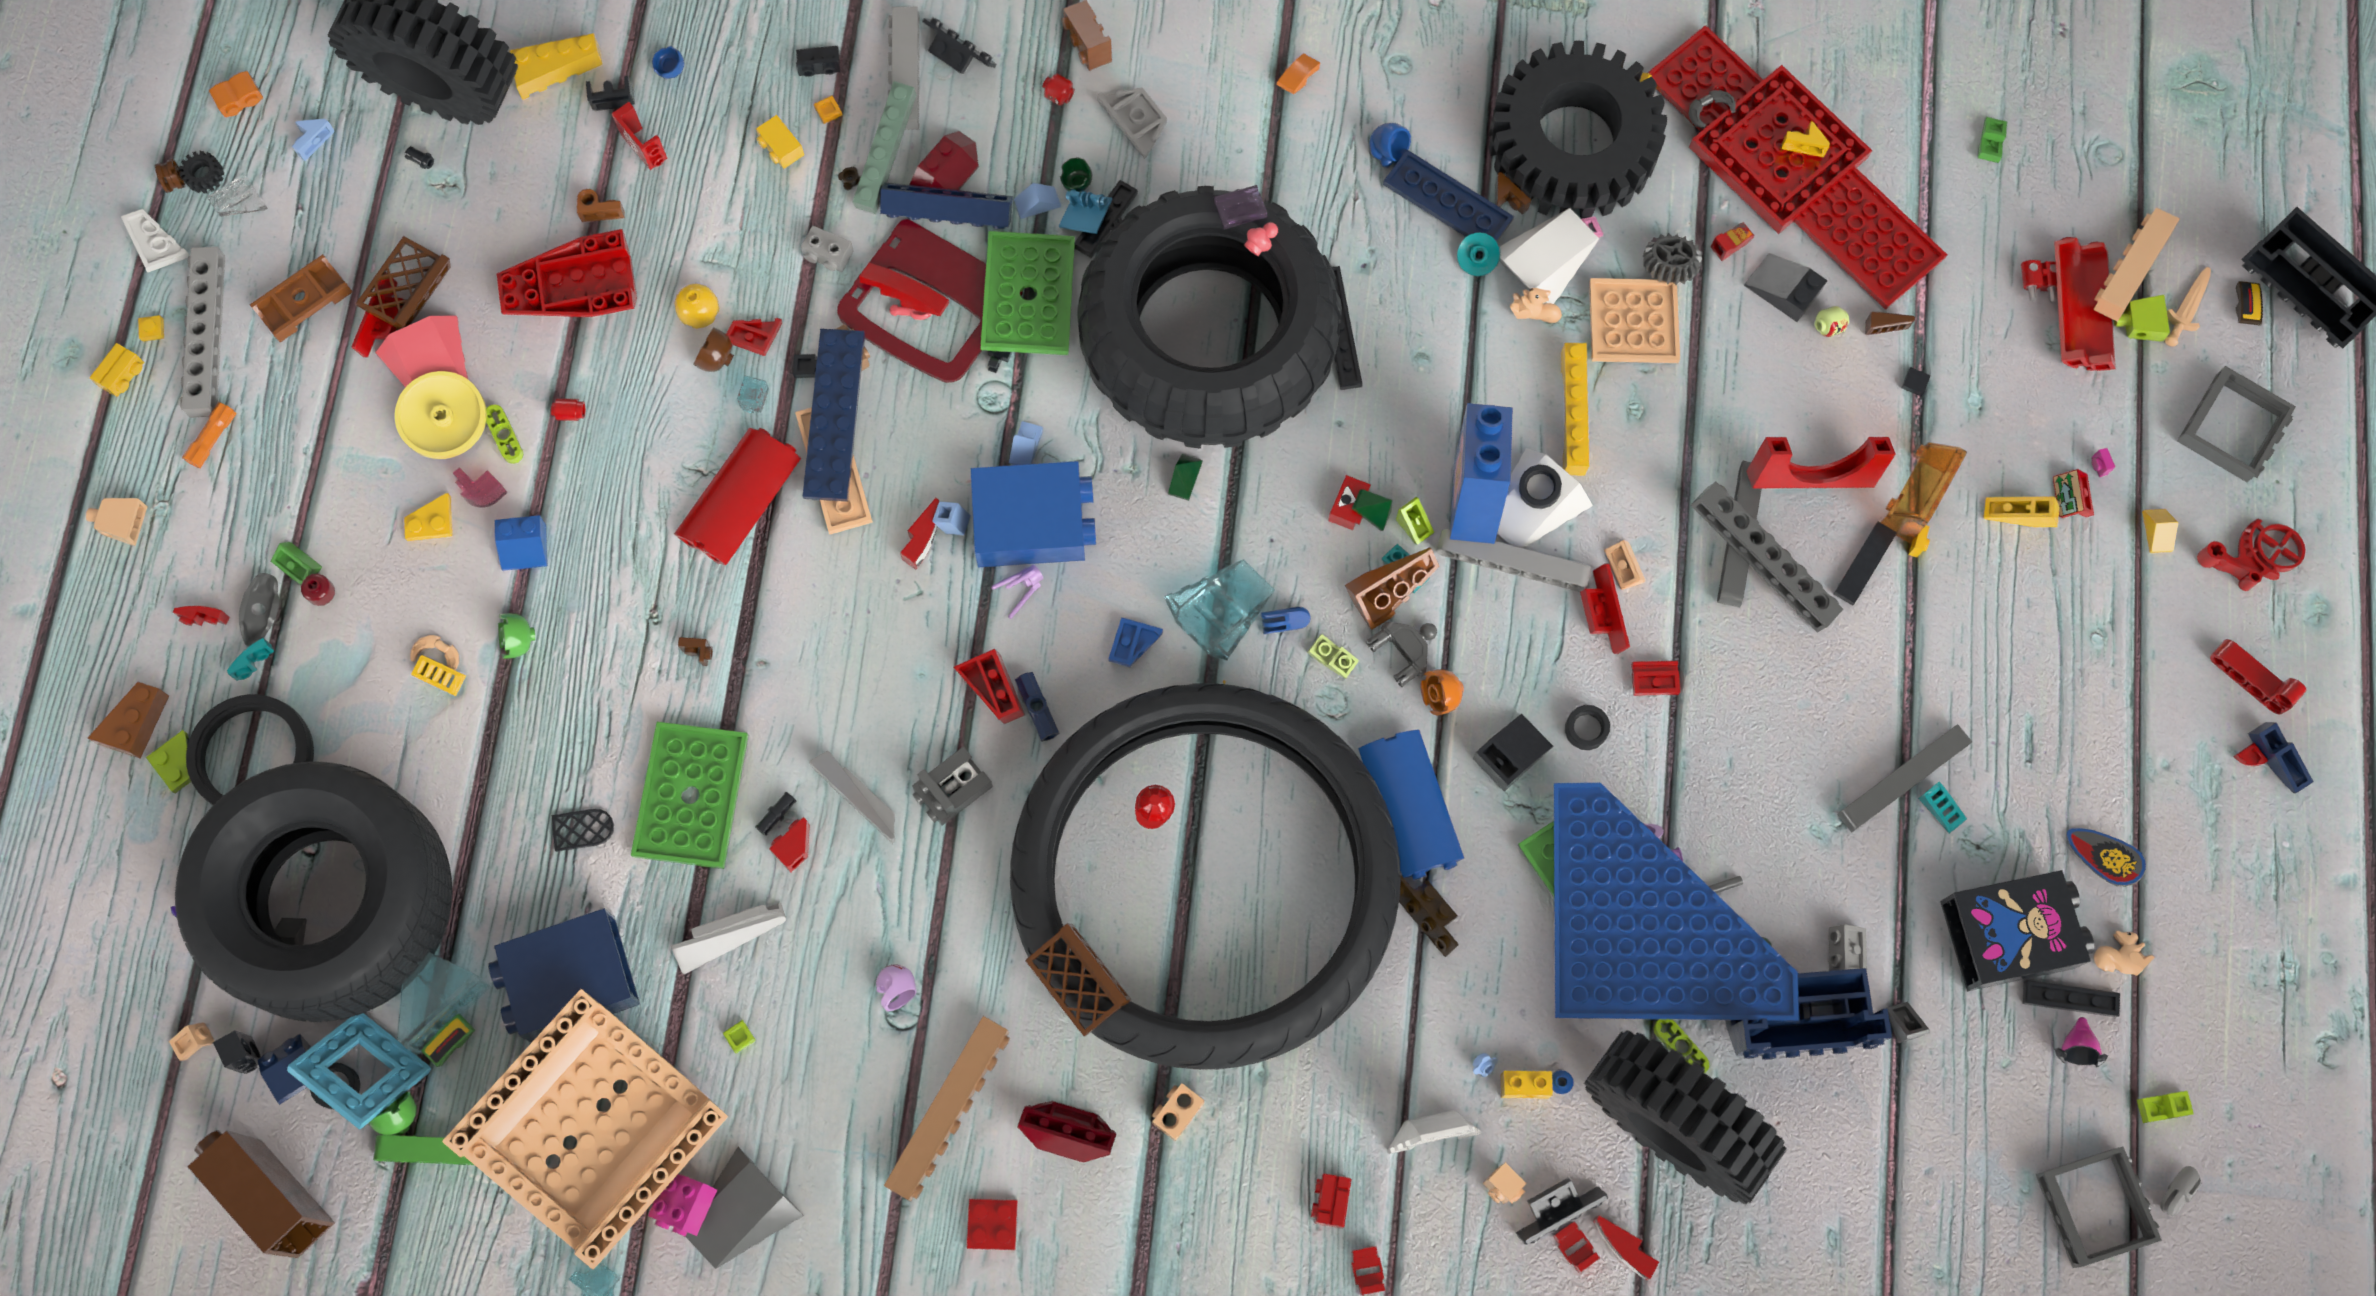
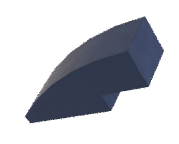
[2248,722,2314,794]

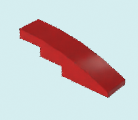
[859,263,950,316]

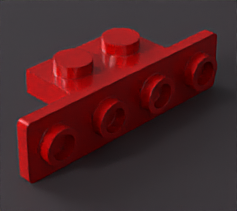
[352,272,404,358]
[1580,563,1630,654]

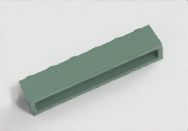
[853,81,917,214]

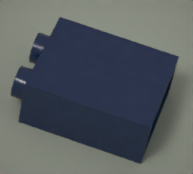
[488,908,641,1042]

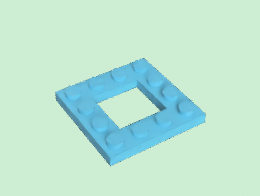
[287,1013,431,1130]

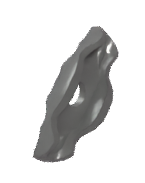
[239,573,279,647]

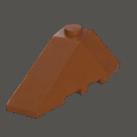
[1345,547,1439,630]

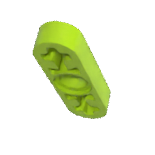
[486,404,524,464]
[1654,1019,1709,1073]

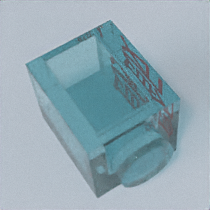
[737,376,769,413]

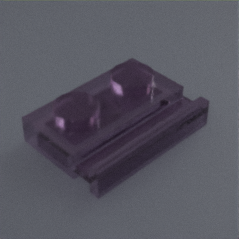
[1214,185,1267,229]

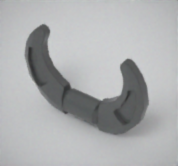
[1689,90,1736,128]

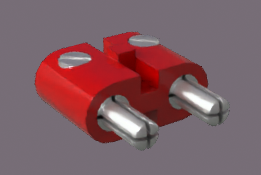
[2021,260,2057,303]

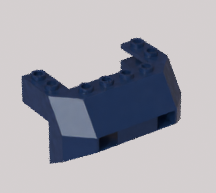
[1725,968,1892,1060]

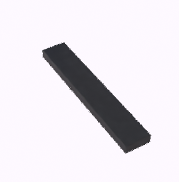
[1332,266,1363,390]

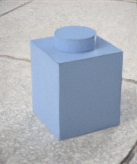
[932,502,971,535]

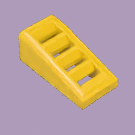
[411,655,466,696]

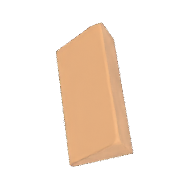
[1604,540,1645,590]

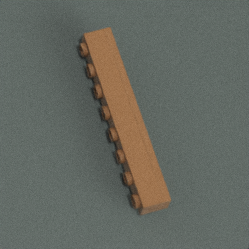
[884,1016,1010,1202]

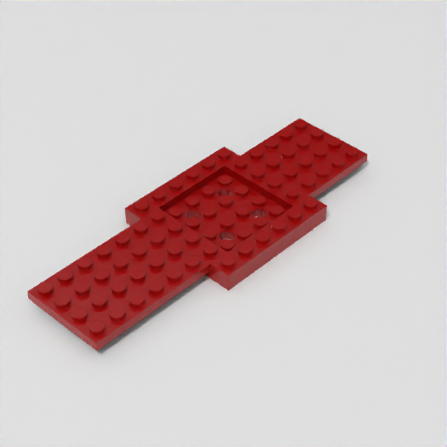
[1647,25,1948,310]

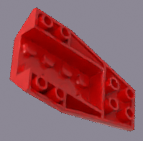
[496,229,637,317]

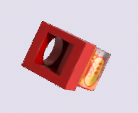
[1710,222,1755,261]

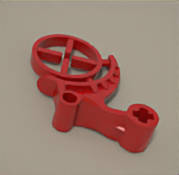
[2197,518,2306,591]

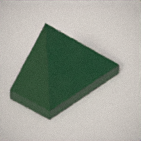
[1168,454,1203,501]
[1352,489,1392,531]

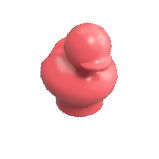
[1244,222,1278,256]

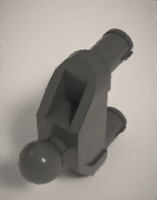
[1366,622,1437,687]

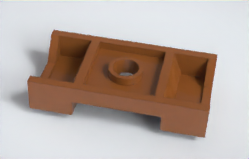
[250,254,352,343]

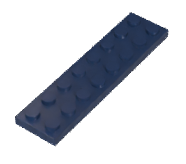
[802,328,865,502]

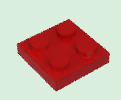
[967,1199,1018,1250]

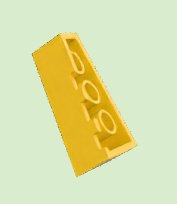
[510,33,603,99]

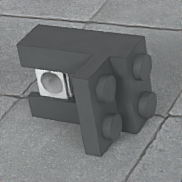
[912,746,993,826]

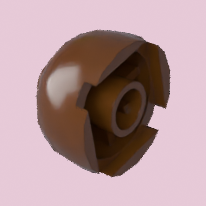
[693,327,734,372]

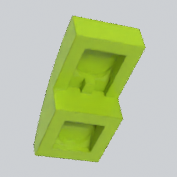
[2137,1091,2194,1123]

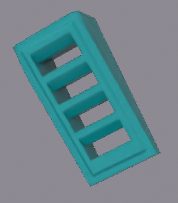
[1918,781,1967,834]

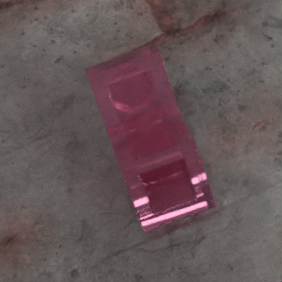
[453,467,508,508]

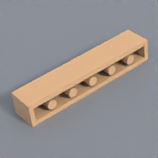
[2094,207,2180,321]

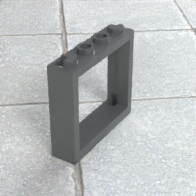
[2177,366,2296,482]
[2035,1146,2162,1268]

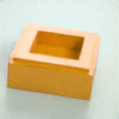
[813,95,842,124]

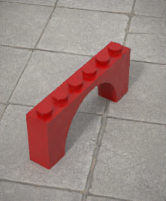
[1746,437,1896,489]

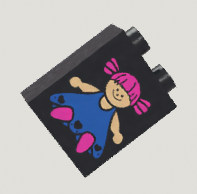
[1940,870,2094,992]

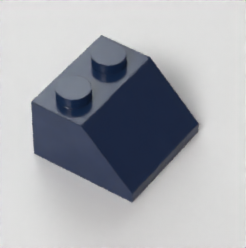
[257,1034,311,1105]

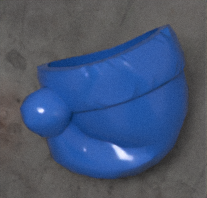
[1369,123,1411,168]

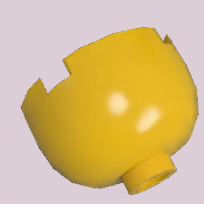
[674,283,720,329]

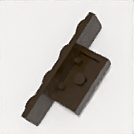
[1399,874,1459,957]

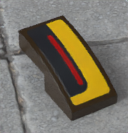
[2235,281,2263,326]

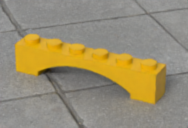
[1561,343,1589,476]

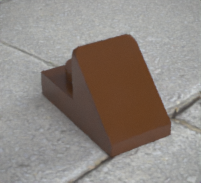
[1495,172,1531,215]

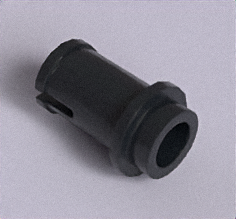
[405,146,434,169]

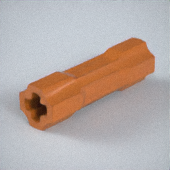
[182,402,237,468]

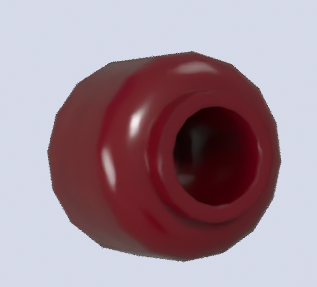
[301,573,335,606]

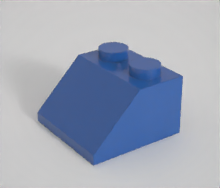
[494,515,548,571]

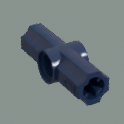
[1015,672,1060,742]

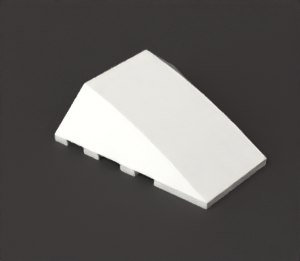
[1499,208,1599,304]
[1497,448,1593,548]
[1387,1111,1481,1154]

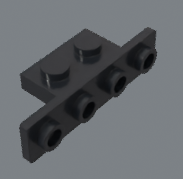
[922,17,997,74]
[1516,1178,1608,1245]

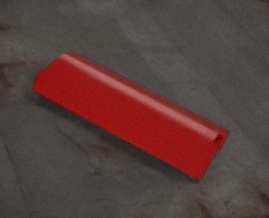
[2054,237,2116,371]
[674,428,801,565]

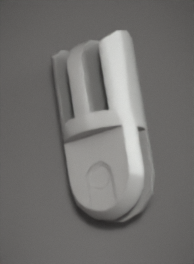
[2160,1166,2202,1216]

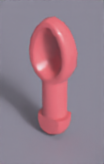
[889,305,932,320]

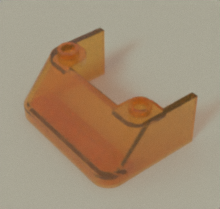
[1880,442,1967,543]

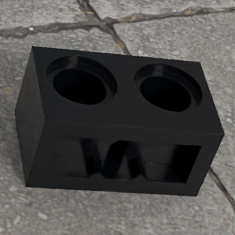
[213,1030,262,1074]

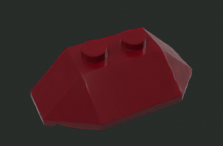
[909,131,979,190]
[1017,1101,1117,1163]

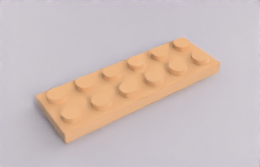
[795,407,873,534]

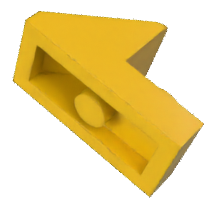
[1781,121,1830,157]

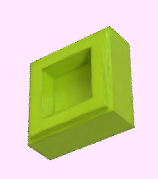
[723,1020,756,1053]

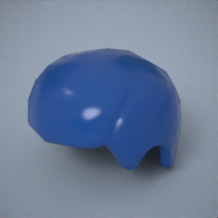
[652,46,684,79]

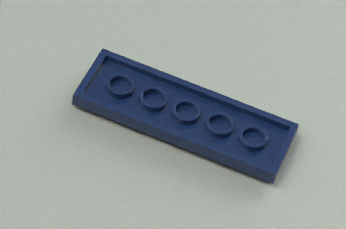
[1383,150,1514,242]

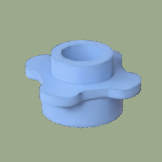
[1473,1053,1498,1077]

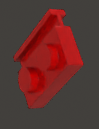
[1631,661,1680,696]

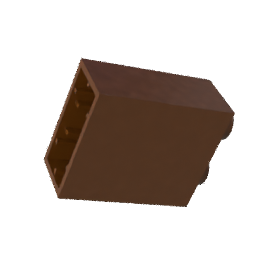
[187,1130,335,1258]

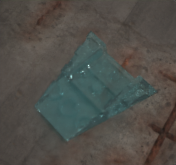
[1164,559,1275,661]

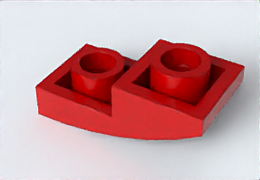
[173,606,230,626]

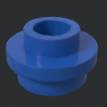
[1552,1070,1574,1095]

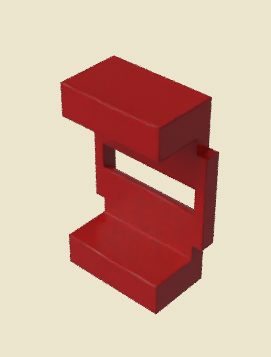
[1553,1221,1600,1273]
[1352,1246,1385,1296]

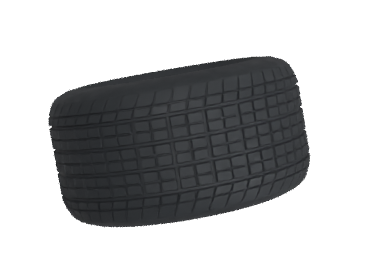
[175,762,453,1022]

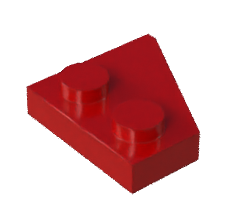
[726,318,782,356]

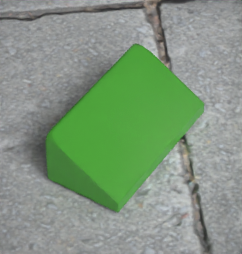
[270,542,322,585]

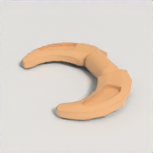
[410,635,459,680]

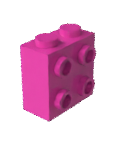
[648,1174,717,1237]

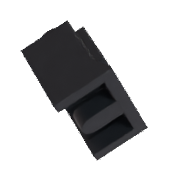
[585,76,635,111]

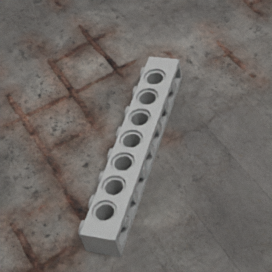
[180,246,225,418]

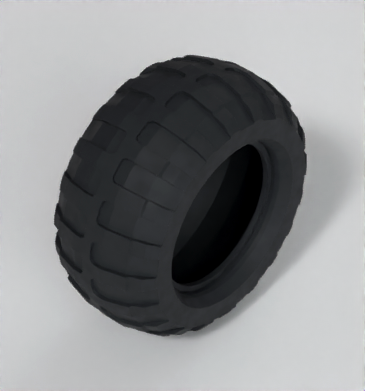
[1077,186,1342,449]

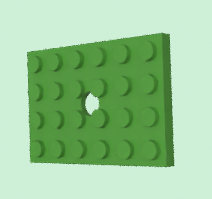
[981,231,1075,355]
[631,722,749,869]

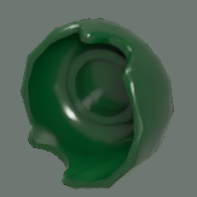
[1060,157,1093,192]

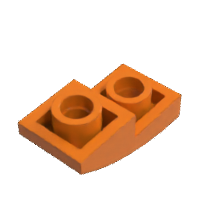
[1277,53,1320,94]

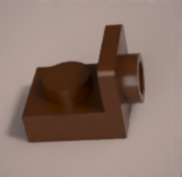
[678,637,713,666]

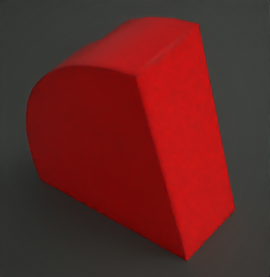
[2233,743,2268,766]

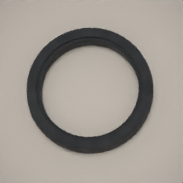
[186,694,314,805]

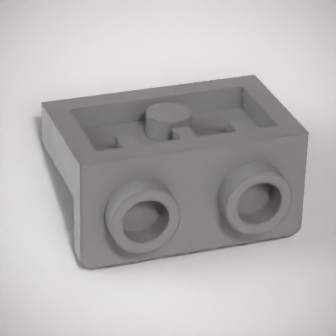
[1828,924,1867,971]

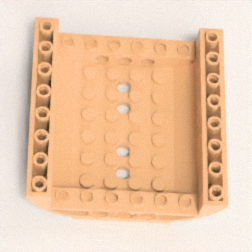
[442,989,728,1270]

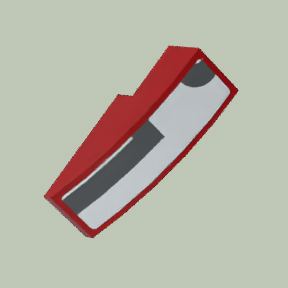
[900,498,940,570]
[1593,1215,1659,1280]

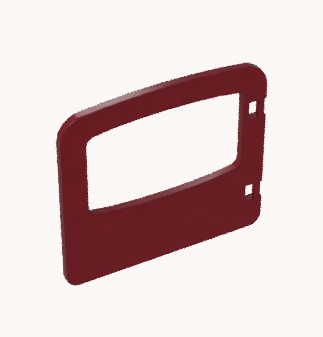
[837,219,1023,383]

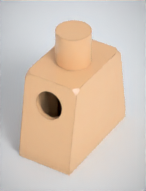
[86,498,148,546]

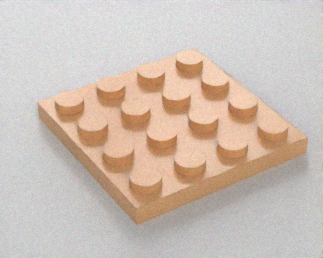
[1589,278,1680,363]

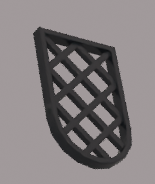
[551,809,614,852]

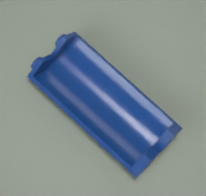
[1358,730,1465,880]

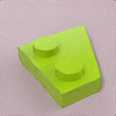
[146,730,191,794]

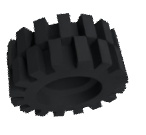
[179,151,224,193]

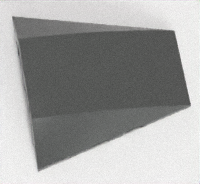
[686,1146,804,1269]

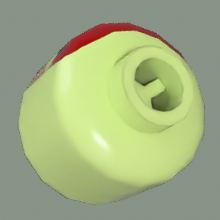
[1815,306,1849,337]

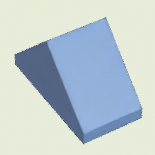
[1014,183,1061,219]

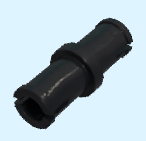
[755,792,797,836]

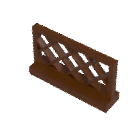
[356,236,451,331]
[1025,923,1132,1037]

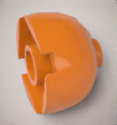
[1421,669,1464,716]

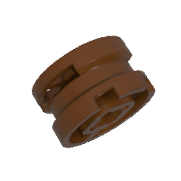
[155,159,185,193]

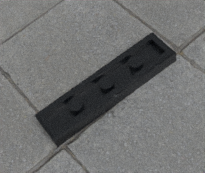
[1074,180,1138,258]
[1834,521,1897,606]
[2023,980,2120,1017]

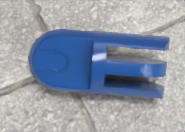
[1261,607,1311,634]

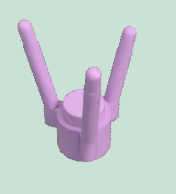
[991,565,1043,619]

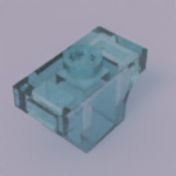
[568,1263,621,1296]

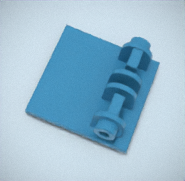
[1059,189,1113,234]

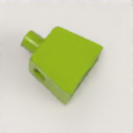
[2113,295,2170,342]

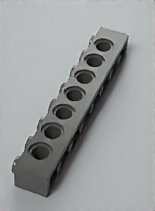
[1691,481,1843,632]

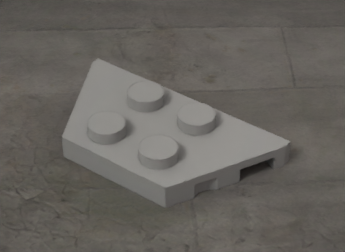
[1097,87,1167,159]

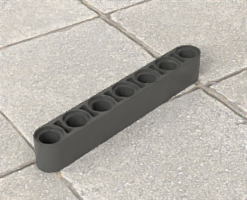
[1717,460,1762,608]
[1837,724,1972,833]

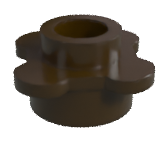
[838,167,861,190]

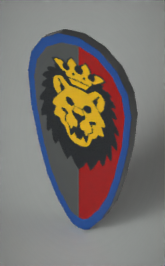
[2066,828,2146,887]

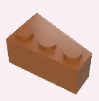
[88,682,169,759]

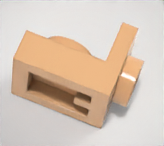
[169,1023,215,1061]

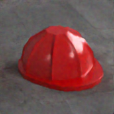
[1135,785,1175,829]

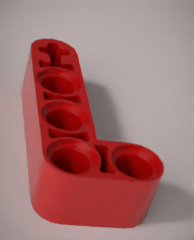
[2210,639,2307,715]

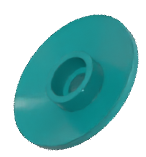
[1457,233,1500,276]

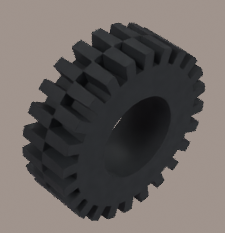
[328,0,518,125]
[1489,40,1667,219]
[1584,1030,1787,1204]

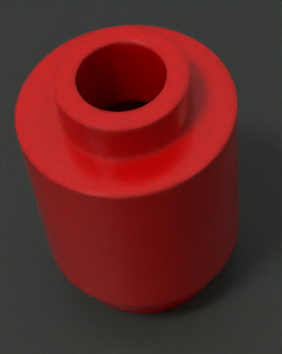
[551,398,586,421]

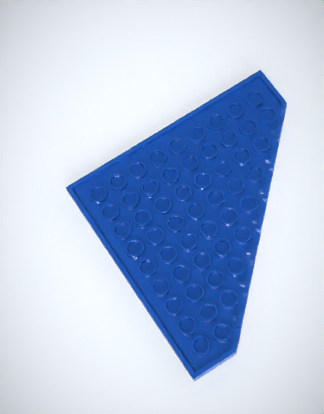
[1554,783,1799,1021]

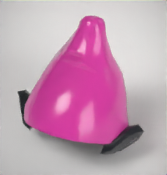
[2054,1017,2108,1068]

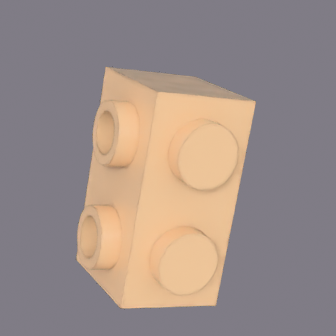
[1483,1162,1527,1204]

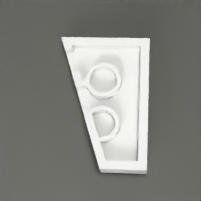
[121,209,190,273]

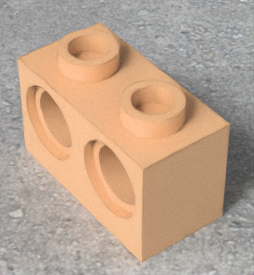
[1152,1083,1205,1141]

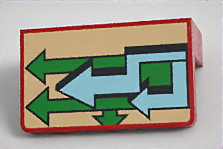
[2053,469,2094,518]

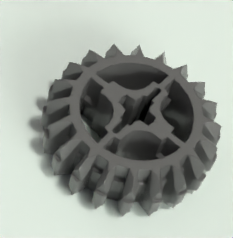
[1643,233,1702,285]

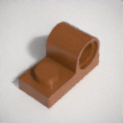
[577,189,625,222]

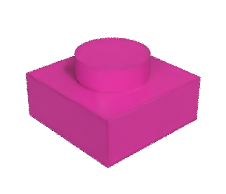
[2091,448,2116,477]

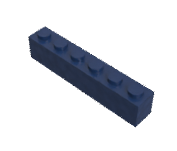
[880,183,1013,229]

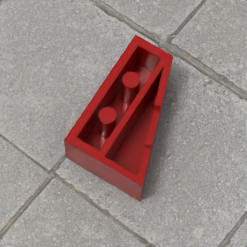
[953,649,1025,724]

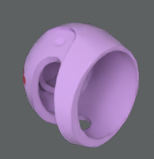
[876,964,917,1011]

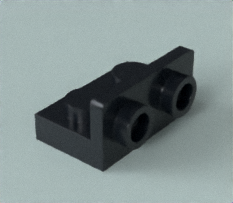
[796,46,841,77]

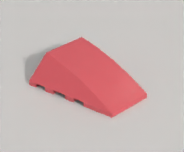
[375,316,468,387]

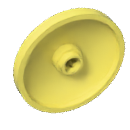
[395,371,487,459]

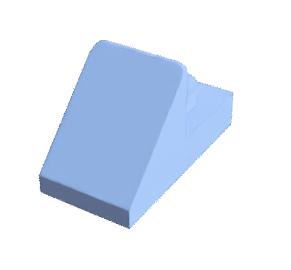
[292,119,335,161]
[1009,421,1043,465]

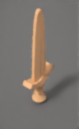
[2165,267,2211,347]

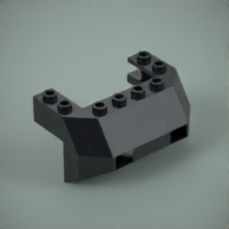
[2241,207,2376,349]

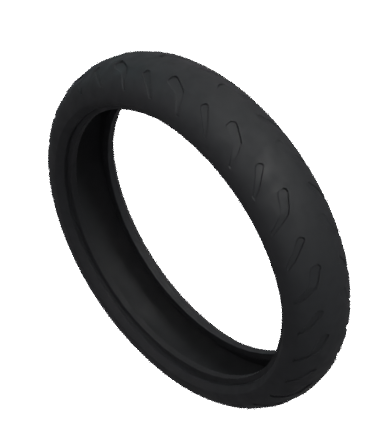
[1010,683,1401,1070]

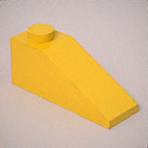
[1984,496,2059,527]

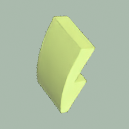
[1307,634,1359,679]

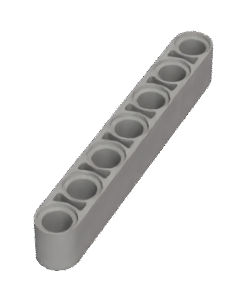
[1436,529,1591,592]

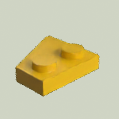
[404,493,452,541]

